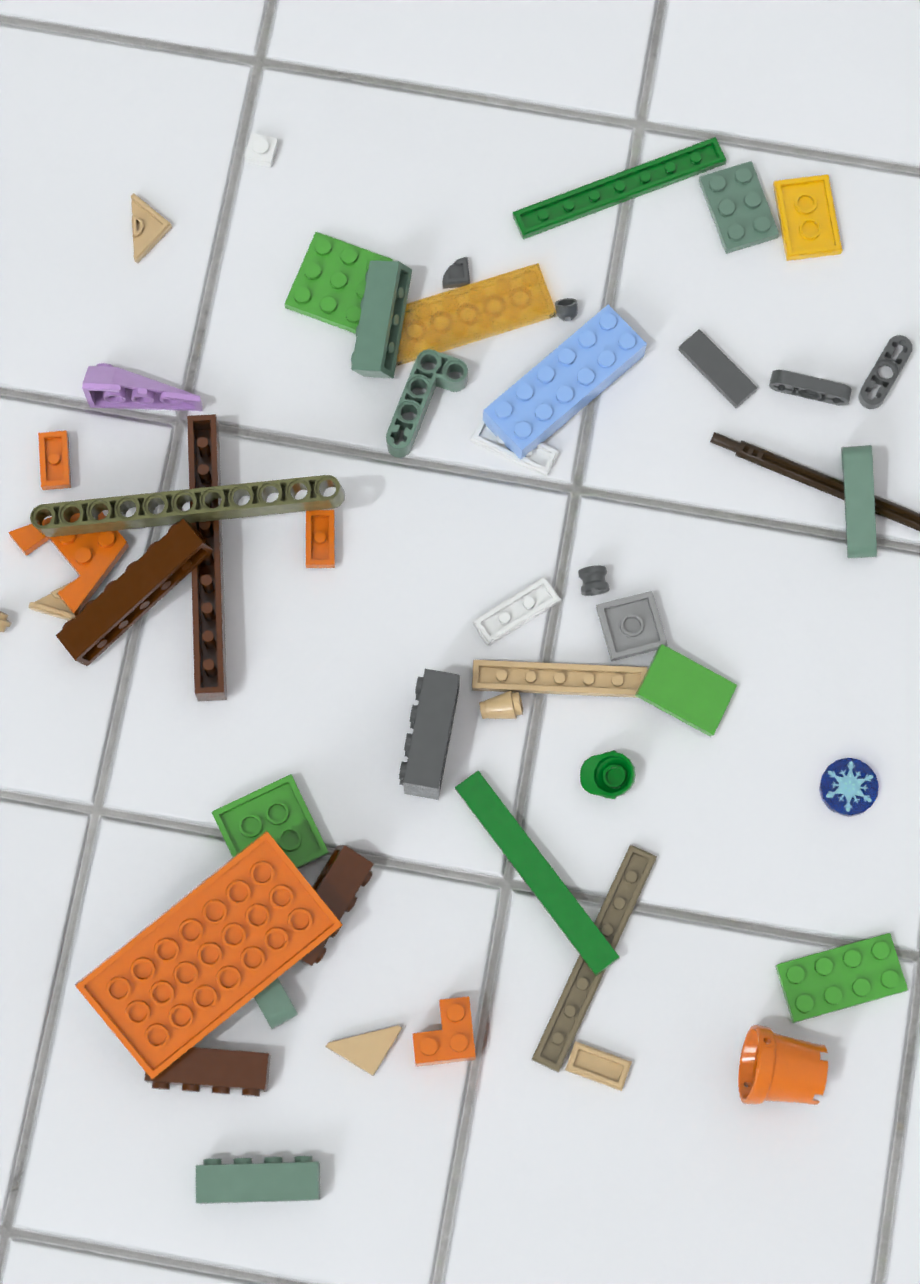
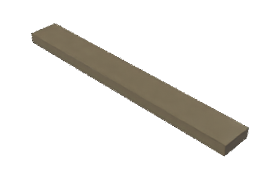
[531,844,657,1073]

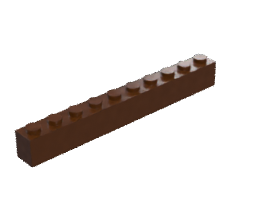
[187,414,227,702]

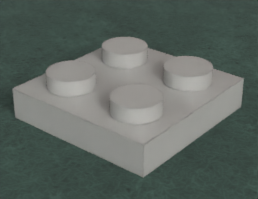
[596,591,668,662]

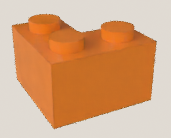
[412,996,476,1067]

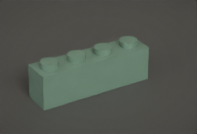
[351,260,412,379]
[196,1156,320,1204]

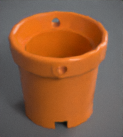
[738,1025,828,1105]

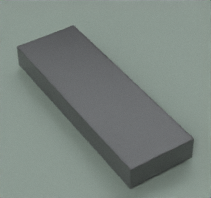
[678,329,757,408]

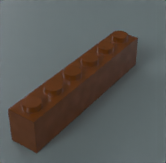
[56,519,214,666]

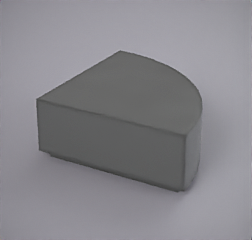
[442,257,470,289]

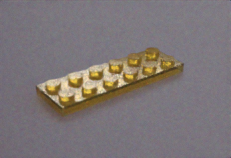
[396,263,556,366]

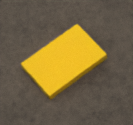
[773,174,842,261]

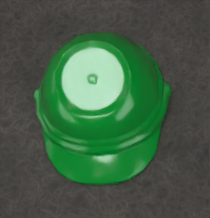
[580,750,636,799]

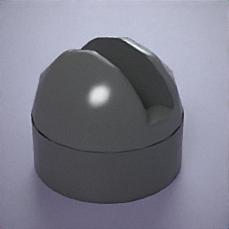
[555,298,578,321]

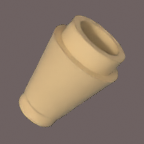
[479,690,523,719]

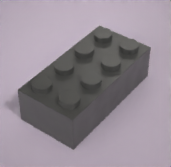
[399,669,460,800]

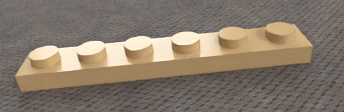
[472,660,647,698]

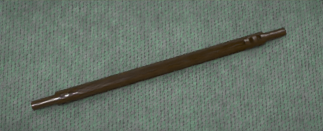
[710,432,920,531]

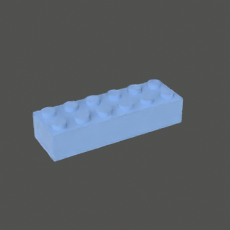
[483,304,647,460]

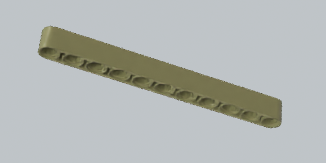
[30,475,345,537]

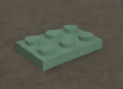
[699,161,779,254]

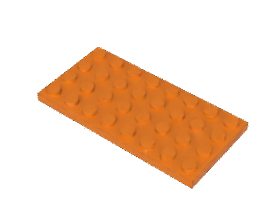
[75,831,342,1079]

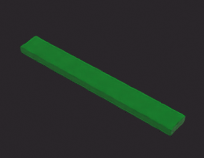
[512,137,726,239]
[455,771,620,976]

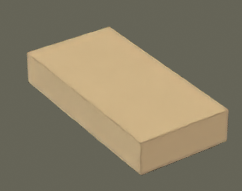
[565,1041,632,1091]

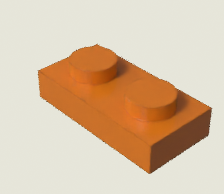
[38,430,71,490]
[306,510,335,568]

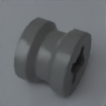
[578,565,610,596]

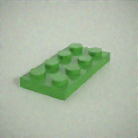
[775,933,908,1023]

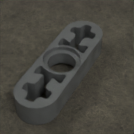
[858,335,913,409]
[769,370,852,406]

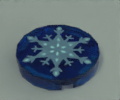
[819,758,879,817]

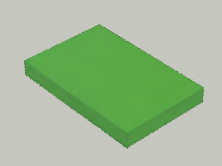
[635,644,737,737]

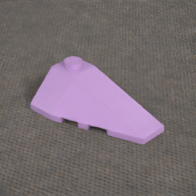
[82,363,203,411]

